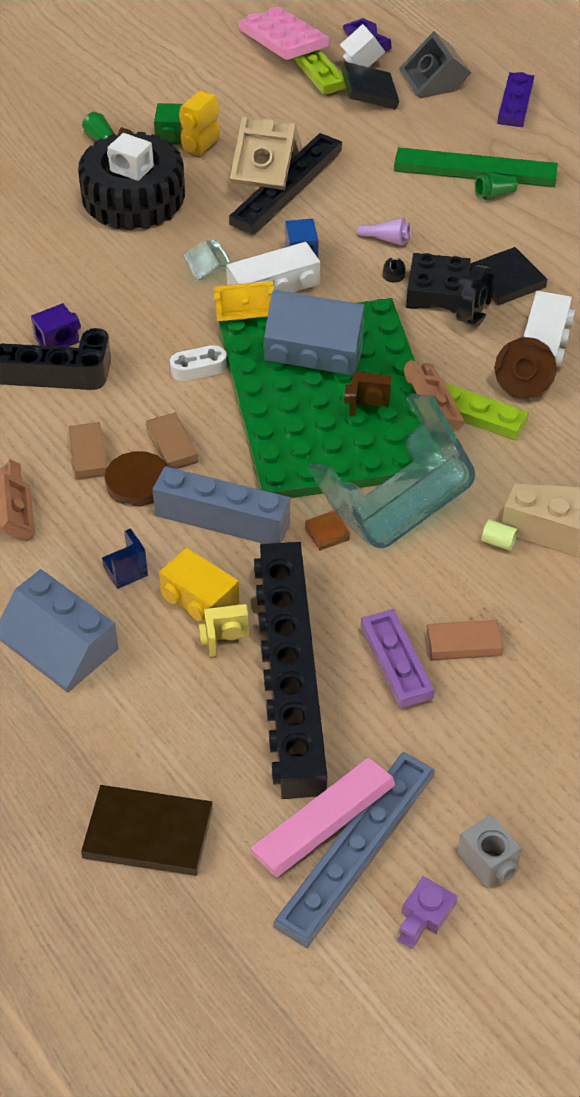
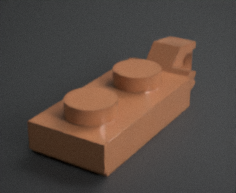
[0,459,35,541]

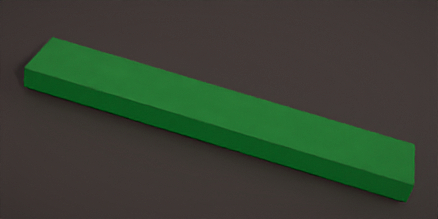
[394,147,558,187]

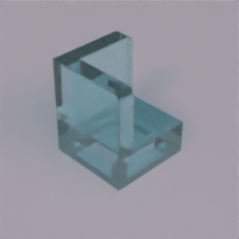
[183,240,230,280]

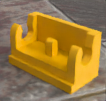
[214,280,274,322]

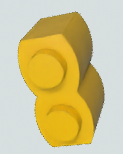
[179,90,220,157]

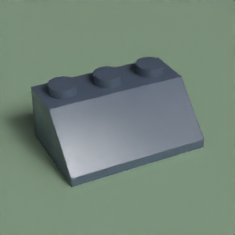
[264,290,364,375]
[0,569,119,693]

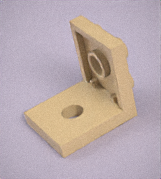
[230,116,302,190]

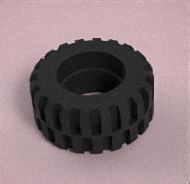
[78,132,185,230]

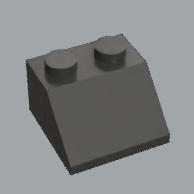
[399,31,471,98]

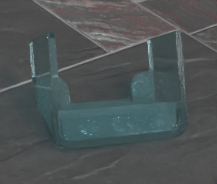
[308,394,475,548]

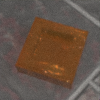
[305,510,350,551]

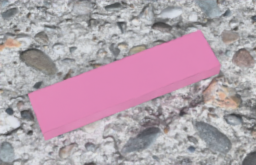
[251,757,395,878]

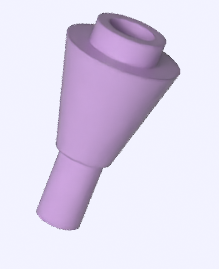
[358,217,411,246]

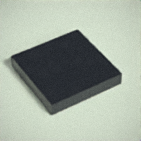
[341,61,400,109]
[469,247,548,305]

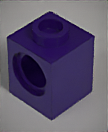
[31,303,81,347]

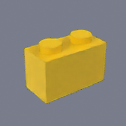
[159,547,240,623]

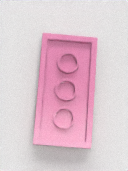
[238,7,330,60]

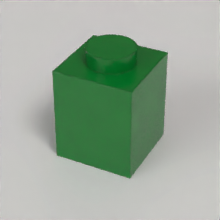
[154,103,183,145]

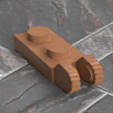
[404,360,464,431]

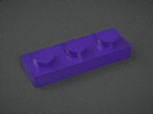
[497,72,535,128]

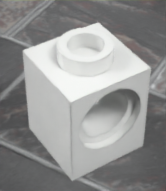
[107,133,154,181]

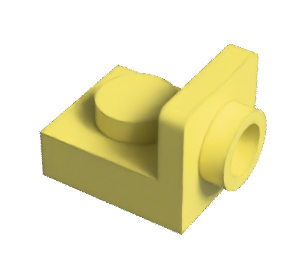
[198,604,249,657]

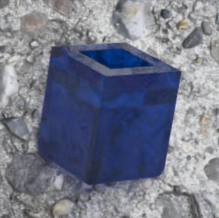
[102,528,148,589]

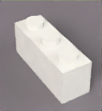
[226,242,320,293]
[524,291,575,367]

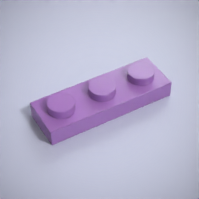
[360,609,435,709]

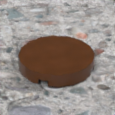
[494,337,557,400]
[105,451,168,506]

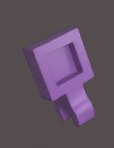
[398,876,458,949]

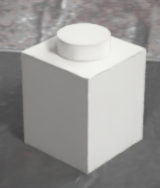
[340,24,385,67]

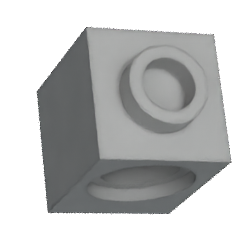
[457,814,522,888]

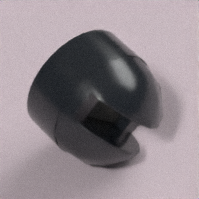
[382,258,406,283]

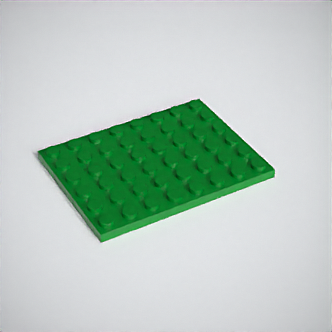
[219,298,453,498]

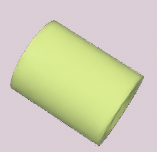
[481,519,518,551]

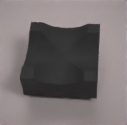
[406,253,471,313]

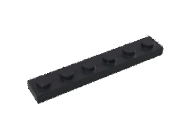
[229,133,342,234]

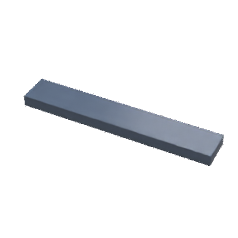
[274,752,435,949]

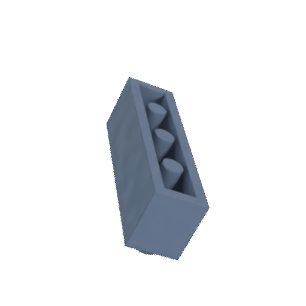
[152,466,290,544]

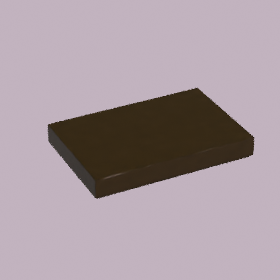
[81,785,213,876]

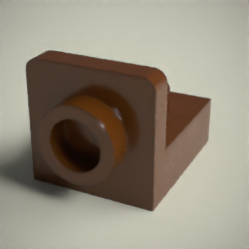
[344,372,392,416]

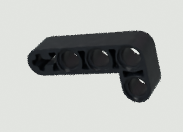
[0,328,111,390]

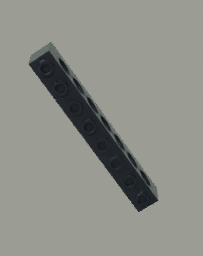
[254,542,327,799]

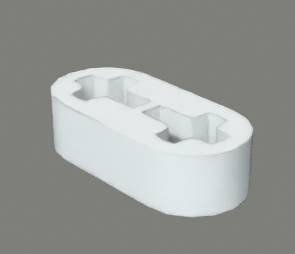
[170,345,227,381]

